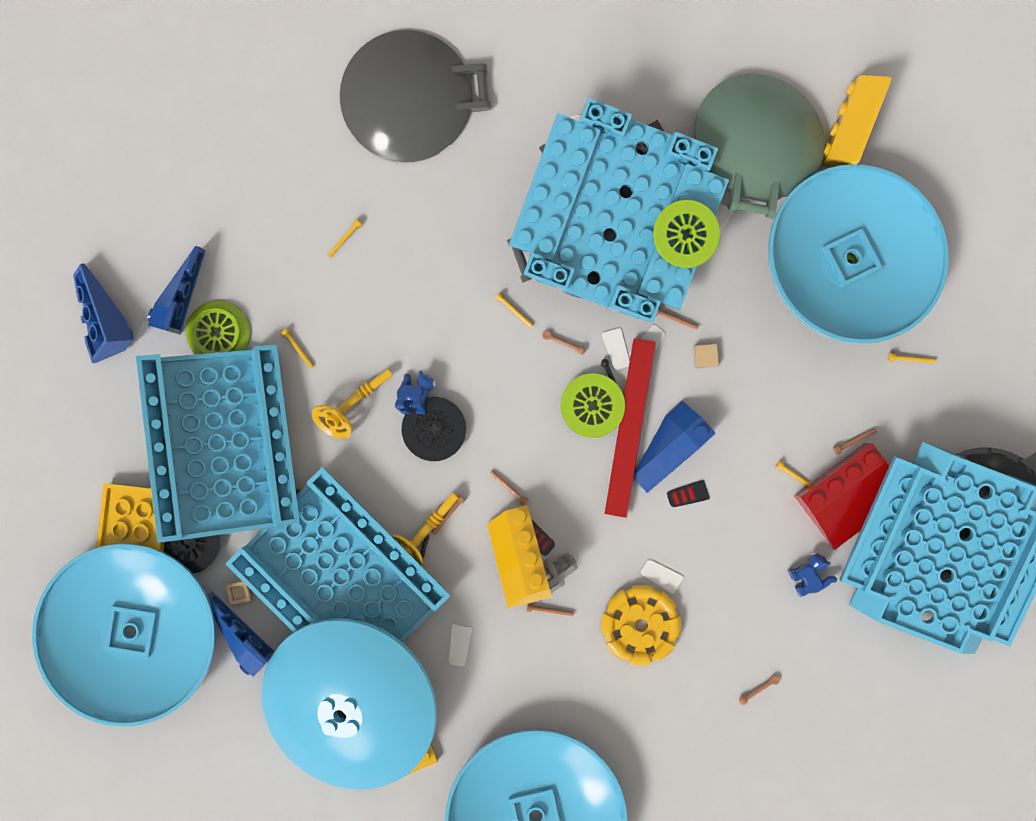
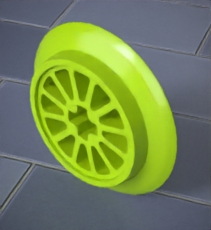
[653,200,720,268]
[186,301,250,355]
[560,373,625,438]

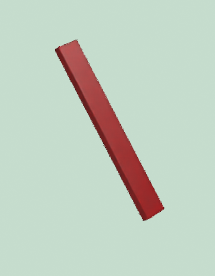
[604,338,656,518]

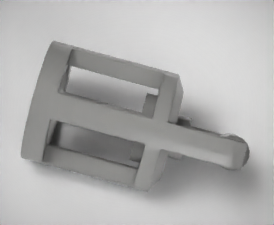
[536,553,578,604]

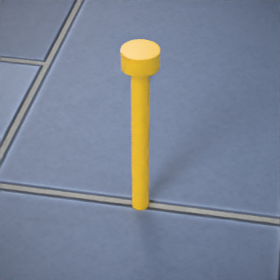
[327,219,362,258]
[495,292,533,328]
[281,328,314,369]
[888,352,936,363]
[775,460,811,486]

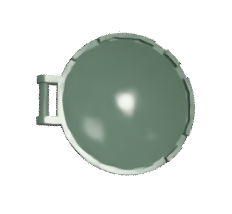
[694,74,825,219]

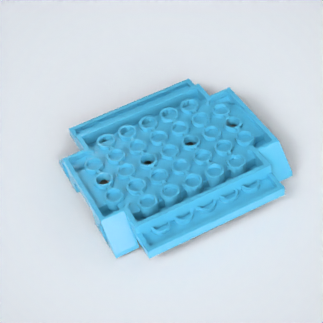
[509,97,729,323]
[839,441,1036,654]

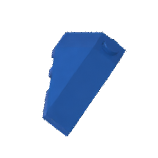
[147,246,206,335]
[73,263,133,363]
[634,401,716,493]
[207,592,274,677]

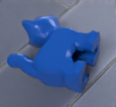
[395,370,436,414]
[787,552,837,597]

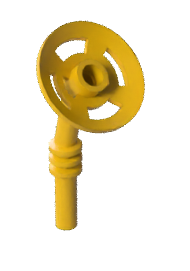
[312,369,394,439]
[391,492,459,566]

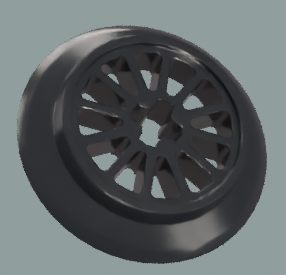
[401,397,466,461]
[163,535,220,574]

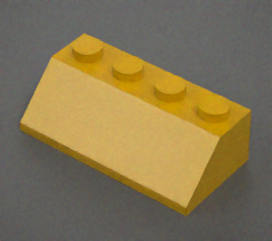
[822,75,892,167]
[487,505,552,609]

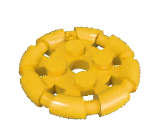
[601,585,681,666]

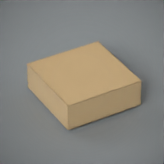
[694,344,719,368]
[225,580,253,606]

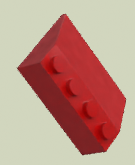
[794,443,889,550]

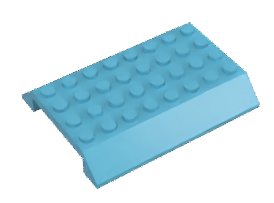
[136,344,300,543]
[225,467,451,642]

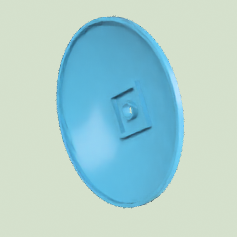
[768,164,949,344]
[32,543,216,727]
[261,618,437,790]
[445,729,627,821]

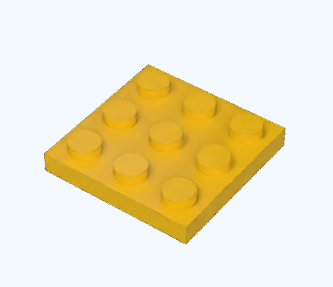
[96,483,164,551]

